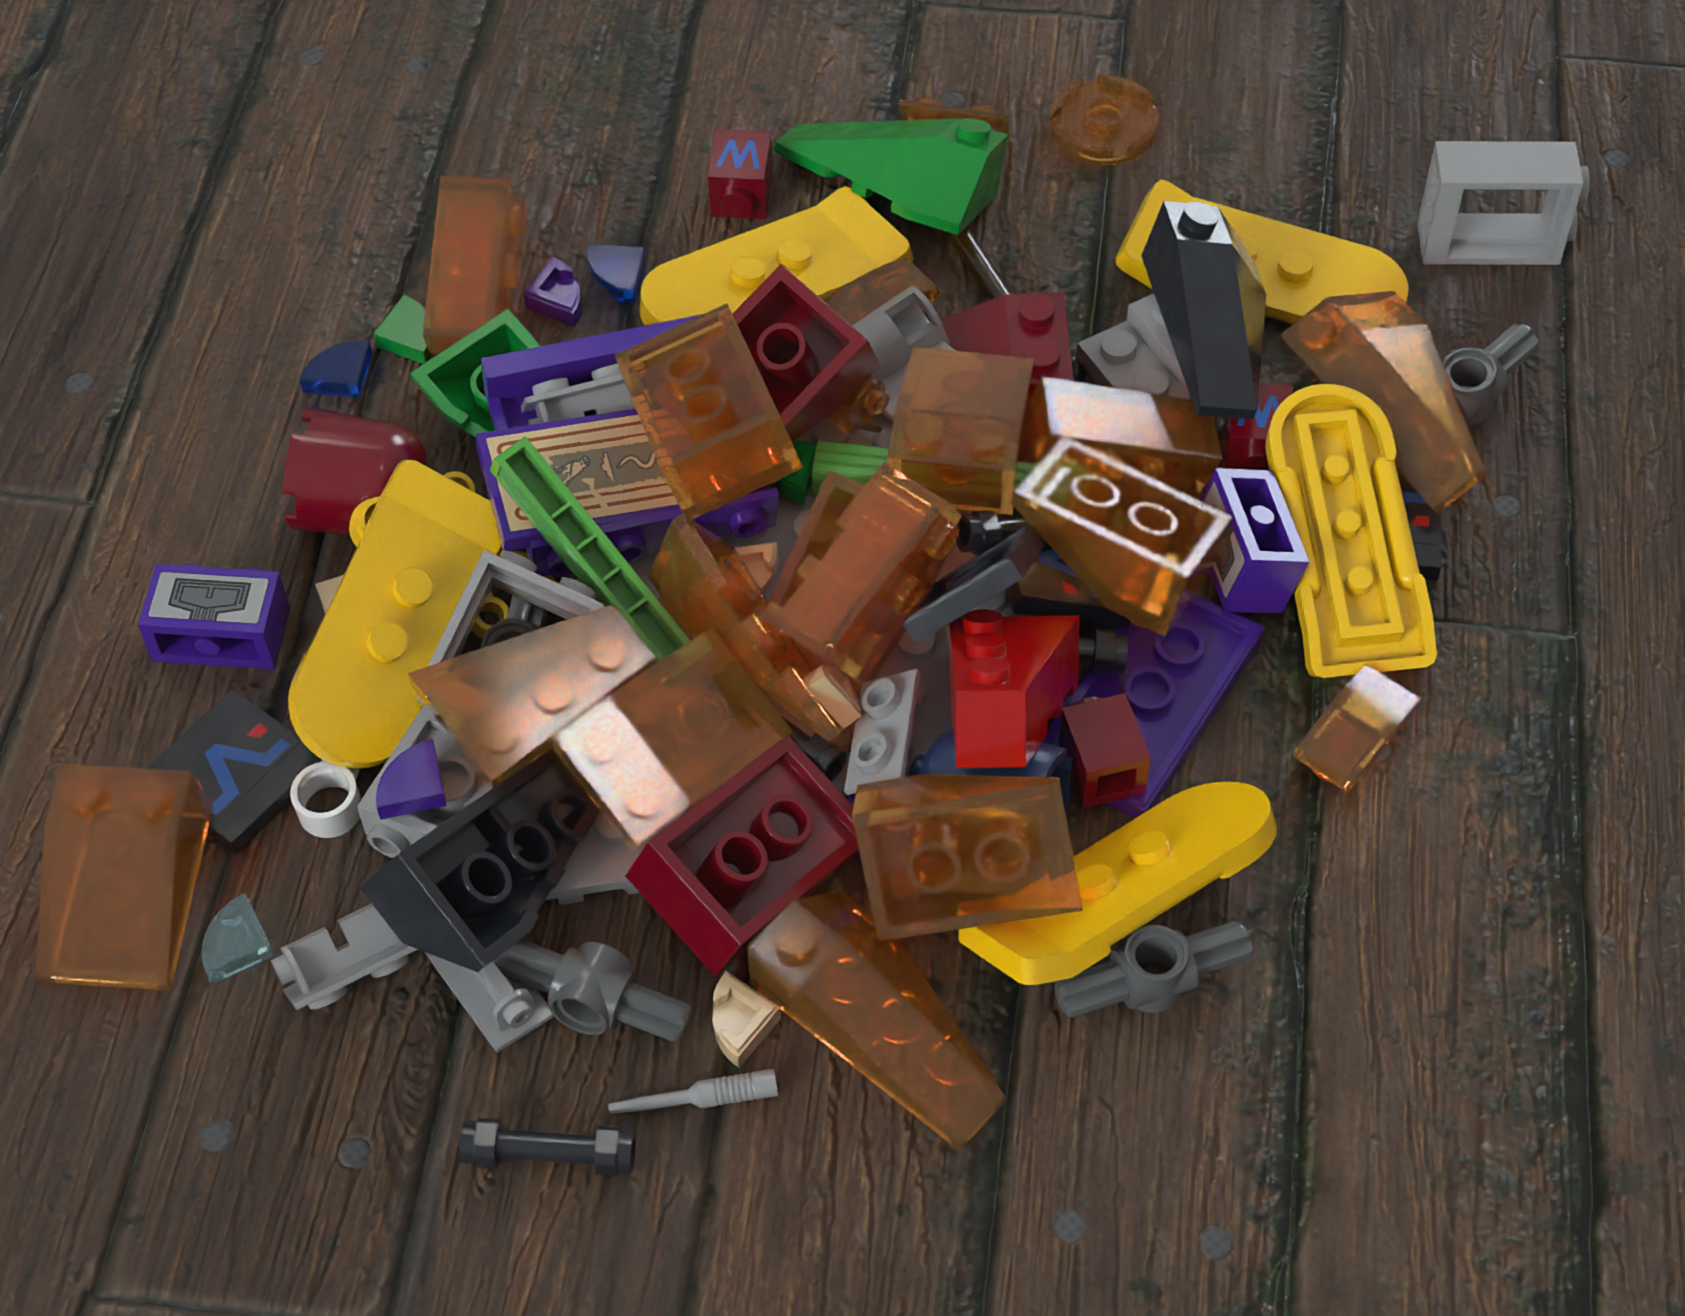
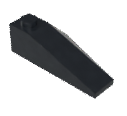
[1141,201,1266,419]
[360,731,616,972]

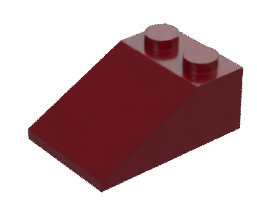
[652,264,881,479]
[914,292,1074,435]
[625,735,877,977]

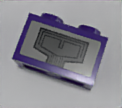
[1191,468,1309,613]
[138,563,291,669]

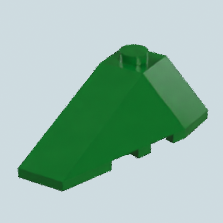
[774,118,1008,235]
[410,309,540,437]

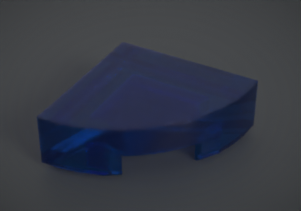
[587,243,645,303]
[299,340,373,397]

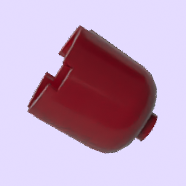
[283,408,436,536]

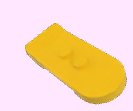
[1115,180,1409,344]
[640,186,914,325]
[1265,384,1437,678]
[288,459,502,769]
[958,782,1277,985]

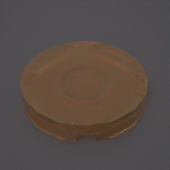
[1050,75,1160,165]

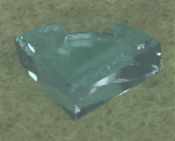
[202,893,274,985]

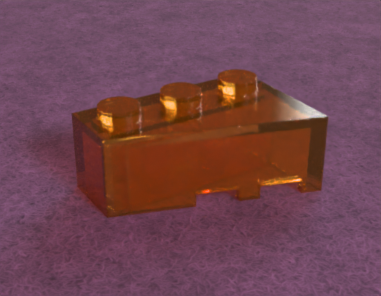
[423,176,527,358]
[1000,377,1222,505]
[759,462,962,679]
[408,604,655,789]

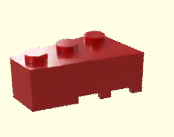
[949,609,1080,768]

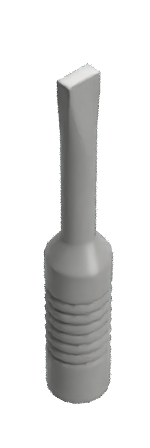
[608,1068,778,1114]

